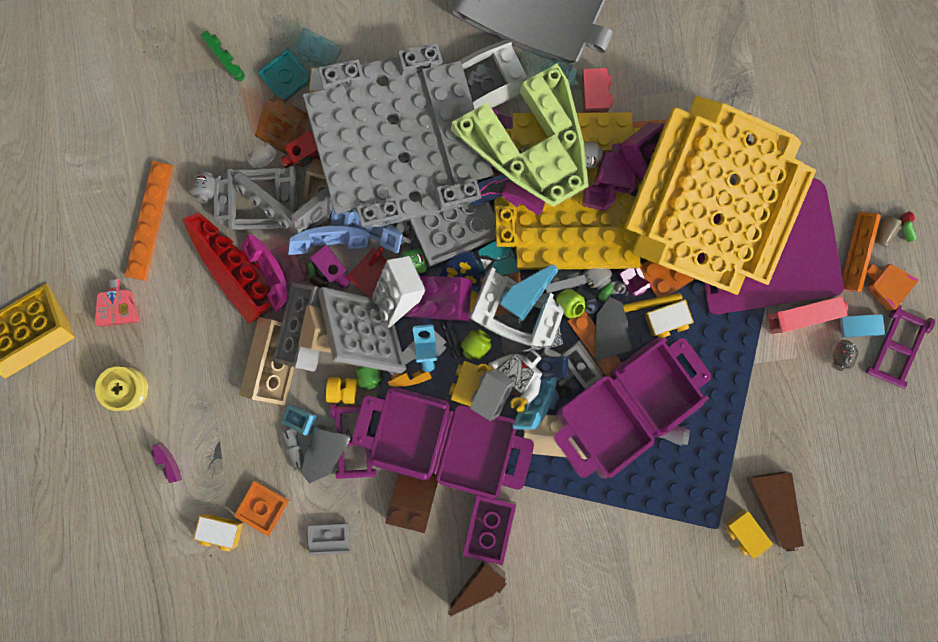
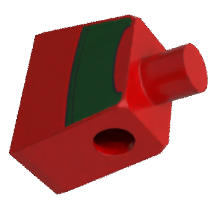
[280,130,320,168]

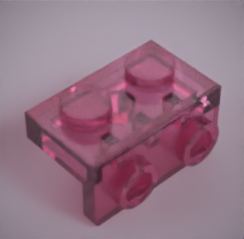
[270,242,308,287]

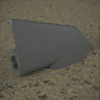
[595,297,633,360]
[301,425,352,483]

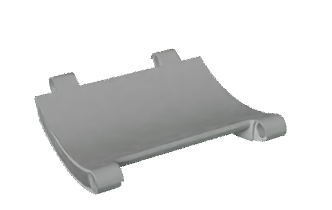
[452,0,613,66]

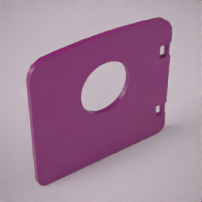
[699,178,844,314]

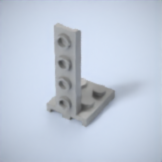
[234,173,333,236]

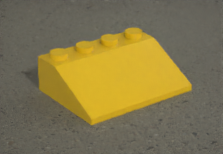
[0,283,75,379]

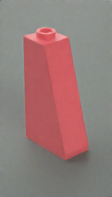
[766,296,848,334]

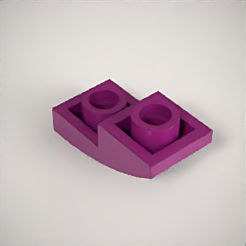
[501,181,545,215]
[151,443,182,483]

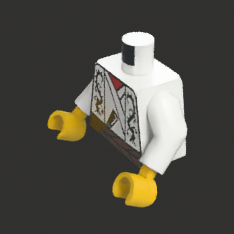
[477,350,542,413]

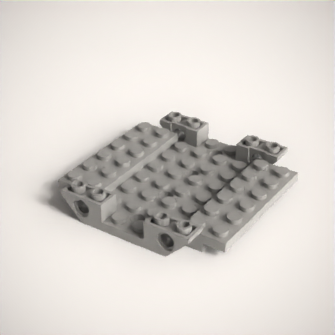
[303,43,494,227]

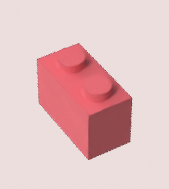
[581,68,613,113]

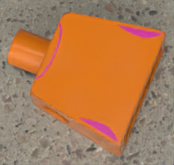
[866,263,919,311]

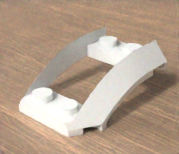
[460,39,530,109]
[468,267,564,346]

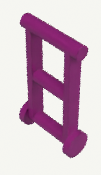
[866,305,935,389]
[330,403,377,479]

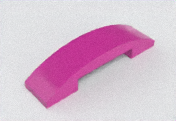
[241,234,287,312]

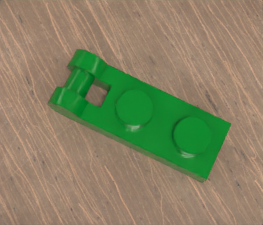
[201,31,245,82]

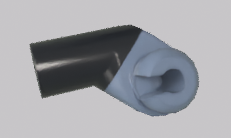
[576,286,598,314]

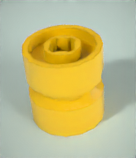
[326,376,358,404]

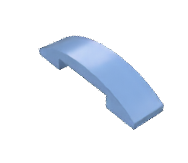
[330,209,403,253]
[288,226,370,255]

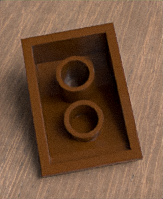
[385,473,438,533]
[448,561,506,616]

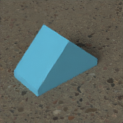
[281,404,318,435]

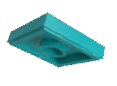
[257,48,310,104]

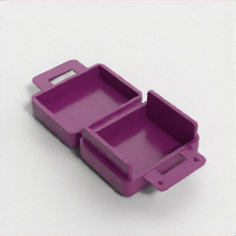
[554,338,711,478]
[352,387,534,499]

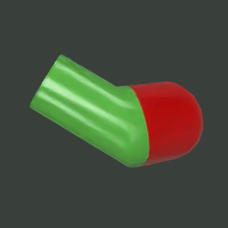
[900,211,917,242]

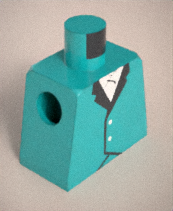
[477,241,520,276]

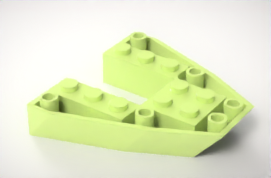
[451,64,588,207]

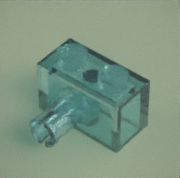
[293,28,341,68]

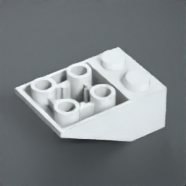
[373,256,425,328]

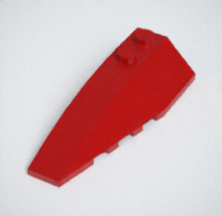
[182,212,273,324]

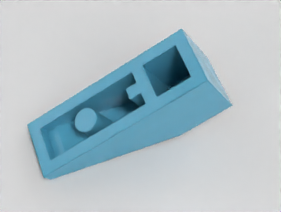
[500,264,558,321]

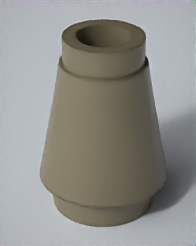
[876,216,902,247]

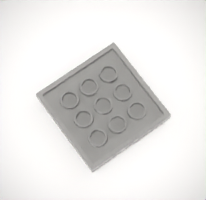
[318,287,406,373]

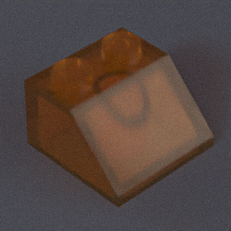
[255,95,308,154]

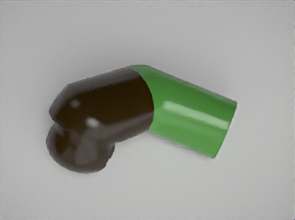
[306,262,329,288]

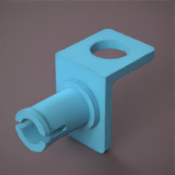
[413,325,437,372]

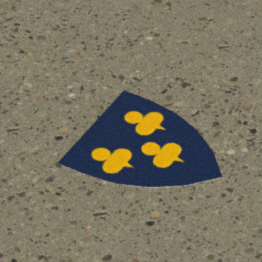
[440,251,480,292]

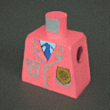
[95,279,140,327]

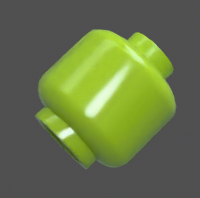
[555,289,585,319]
[461,329,491,360]

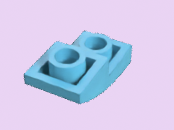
[839,315,885,338]

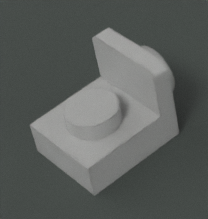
[396,220,413,247]

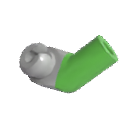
[597,281,626,303]

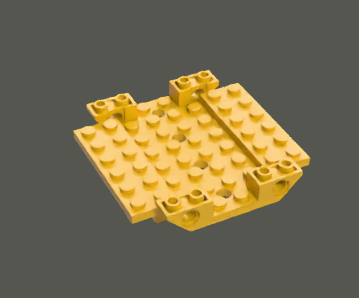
[624,96,816,295]
[493,112,644,270]

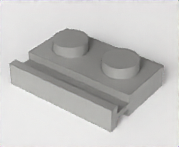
[307,523,350,556]

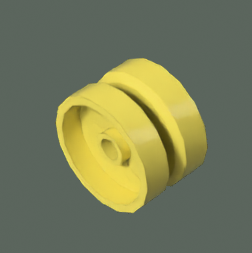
[95,366,148,411]

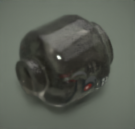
[828,340,859,371]

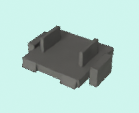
[467,63,506,106]

